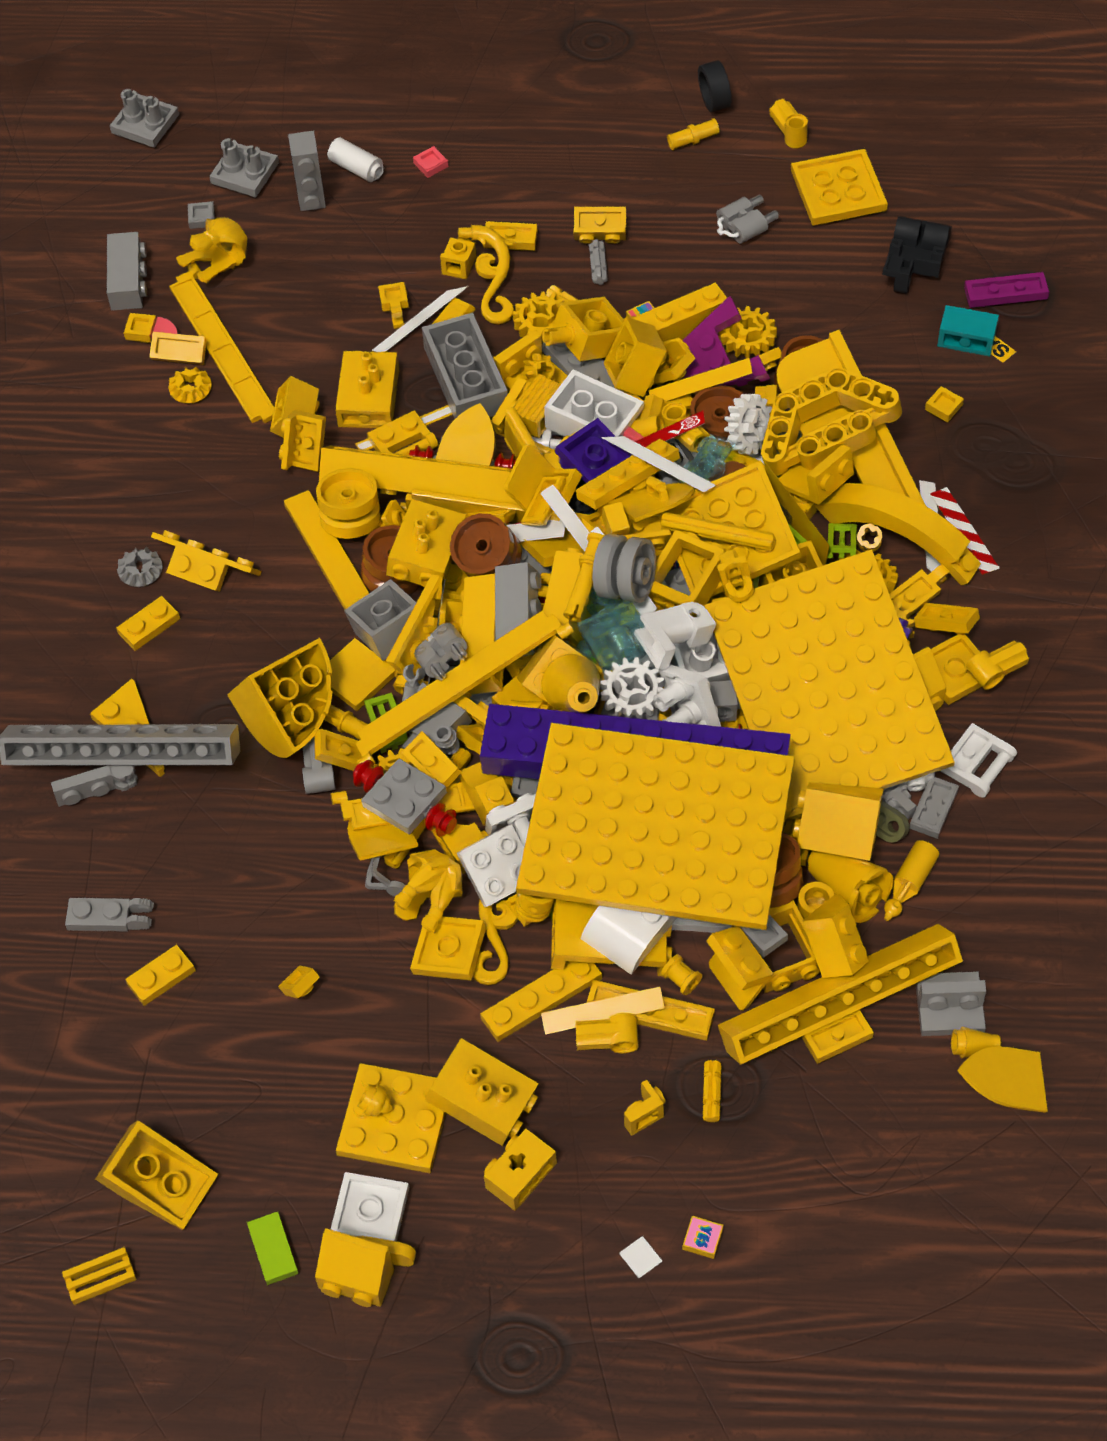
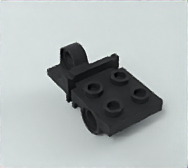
[882,216,952,294]

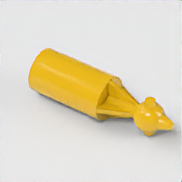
[884,840,940,921]

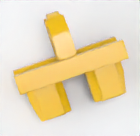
[716,550,754,602]

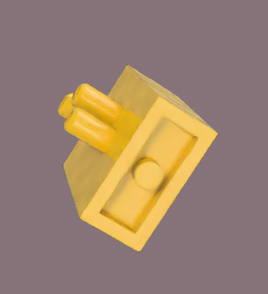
[335,351,399,428]
[386,499,466,587]
[538,548,595,648]
[425,1038,539,1146]

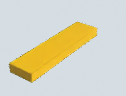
[586,980,715,1041]

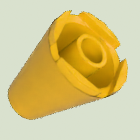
[541,654,601,712]
[808,851,894,923]

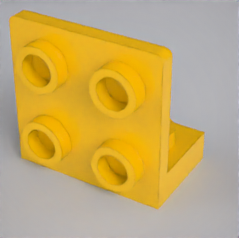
[493,330,568,391]

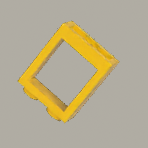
[648,530,726,617]
[763,900,820,993]

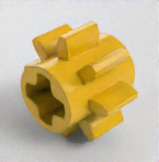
[522,353,557,382]

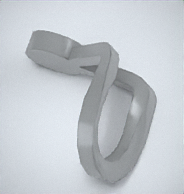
[365,856,405,897]

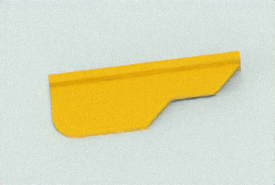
[776,330,926,506]

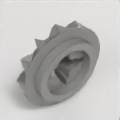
[117,547,162,587]

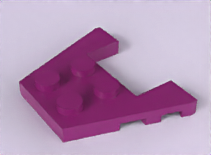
[680,296,770,387]

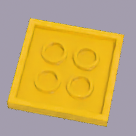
[791,149,888,226]
[336,1063,446,1173]

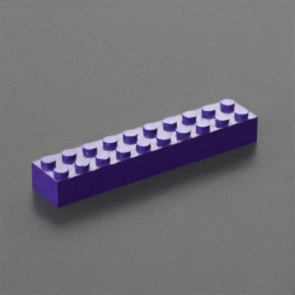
[480,704,790,779]

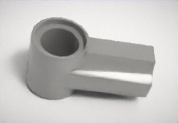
[302,737,336,794]

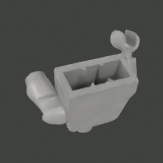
[402,664,472,754]

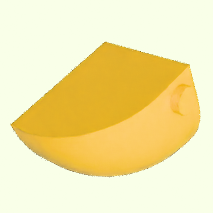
[227,638,333,758]

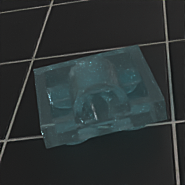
[679,434,736,489]
[577,601,647,673]

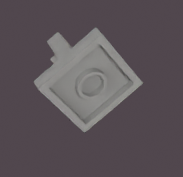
[915,972,986,1036]

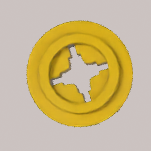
[168,366,212,403]

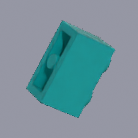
[937,305,999,356]

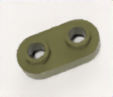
[876,801,909,843]

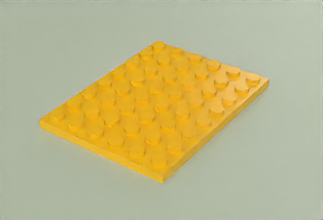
[704,549,955,822]
[516,723,794,930]

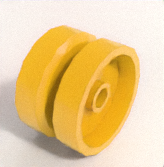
[316,468,381,539]

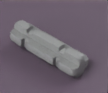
[589,239,608,286]

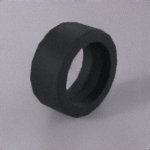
[698,60,732,112]

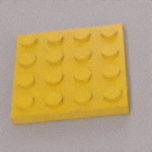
[665,460,802,597]

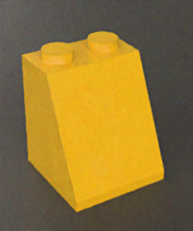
[793,782,884,861]

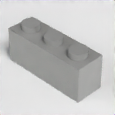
[288,131,326,211]
[107,232,147,311]
[495,562,542,656]

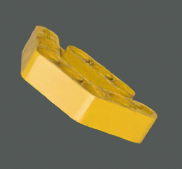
[761,367,902,476]

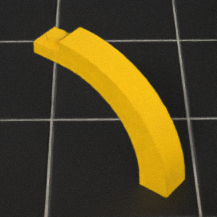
[815,483,981,585]

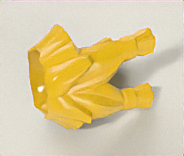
[176,217,247,283]
[394,849,462,933]

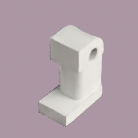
[634,602,716,671]

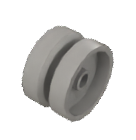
[592,534,656,603]

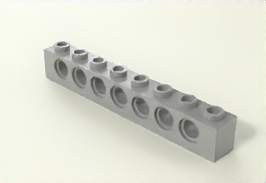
[0,724,241,765]

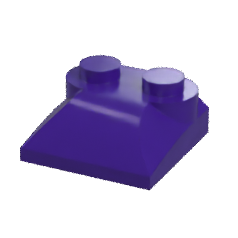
[555,418,632,483]

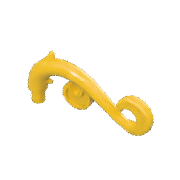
[458,225,514,325]
[473,900,518,985]

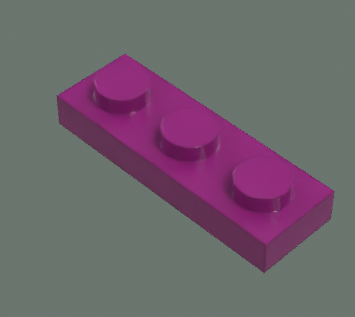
[964,272,1049,308]

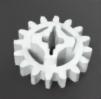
[724,394,772,455]
[600,657,664,719]

